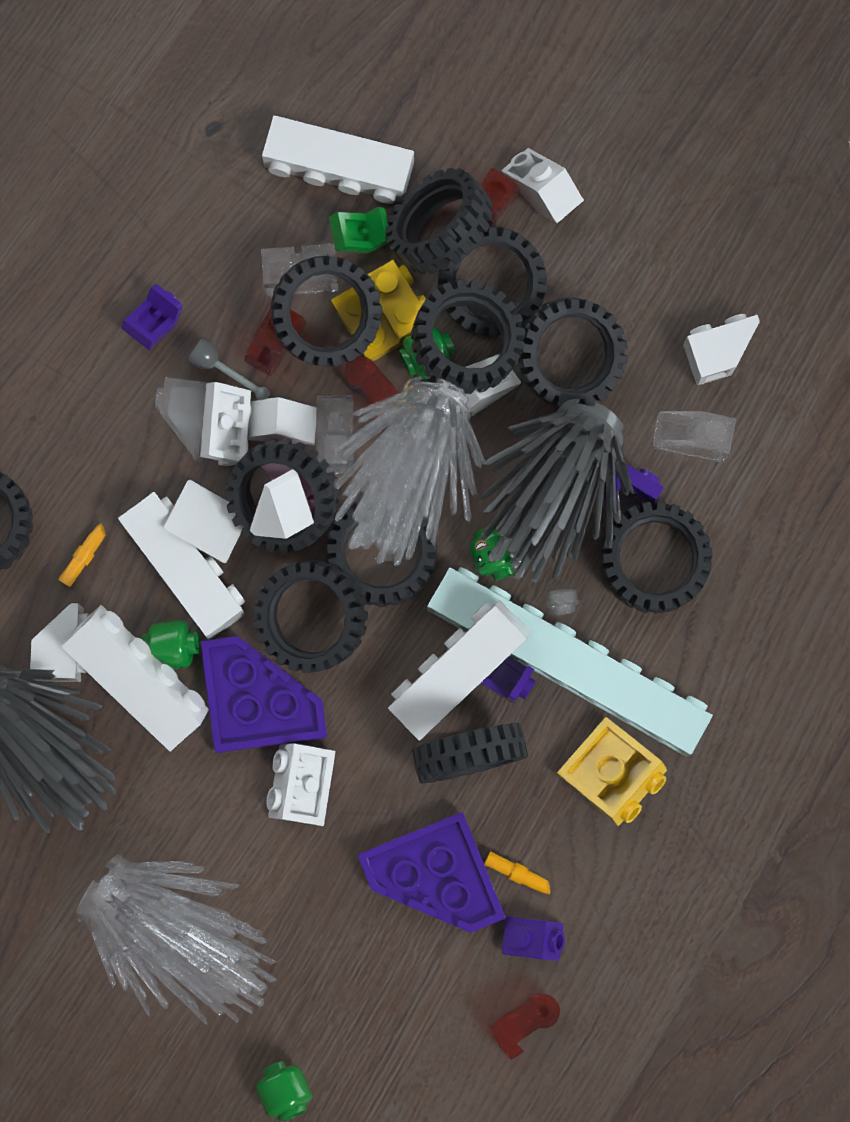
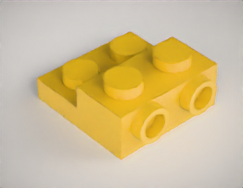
[331,260,426,364]
[557,717,667,827]

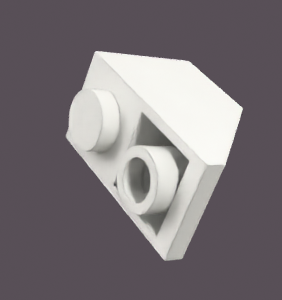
[501,148,584,223]
[683,314,760,386]
[30,603,89,682]

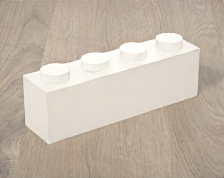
[262,115,414,204]
[118,492,245,640]
[388,600,531,741]
[61,605,209,752]

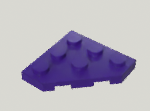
[201,636,327,754]
[358,812,506,933]

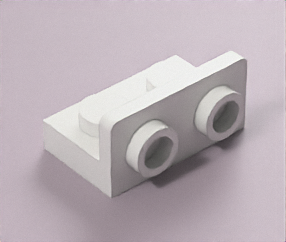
[200,382,251,466]
[267,744,335,826]

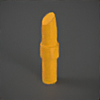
[58,523,106,588]
[484,851,550,895]

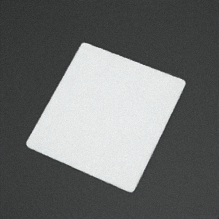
[164,480,244,563]

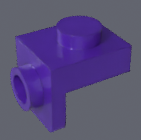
[121,284,183,351]
[604,464,664,503]
[480,656,536,704]
[502,916,565,961]

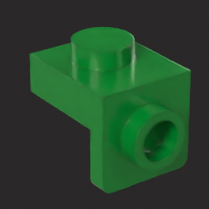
[329,207,389,253]

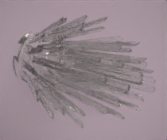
[332,376,486,567]
[76,854,277,1026]

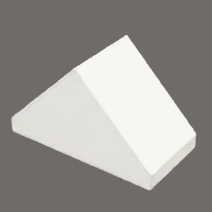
[247,397,318,445]
[250,469,314,539]

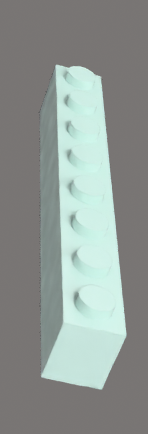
[427,567,713,757]

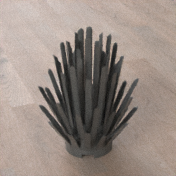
[481,399,634,584]
[0,662,116,833]

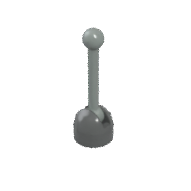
[187,337,270,400]

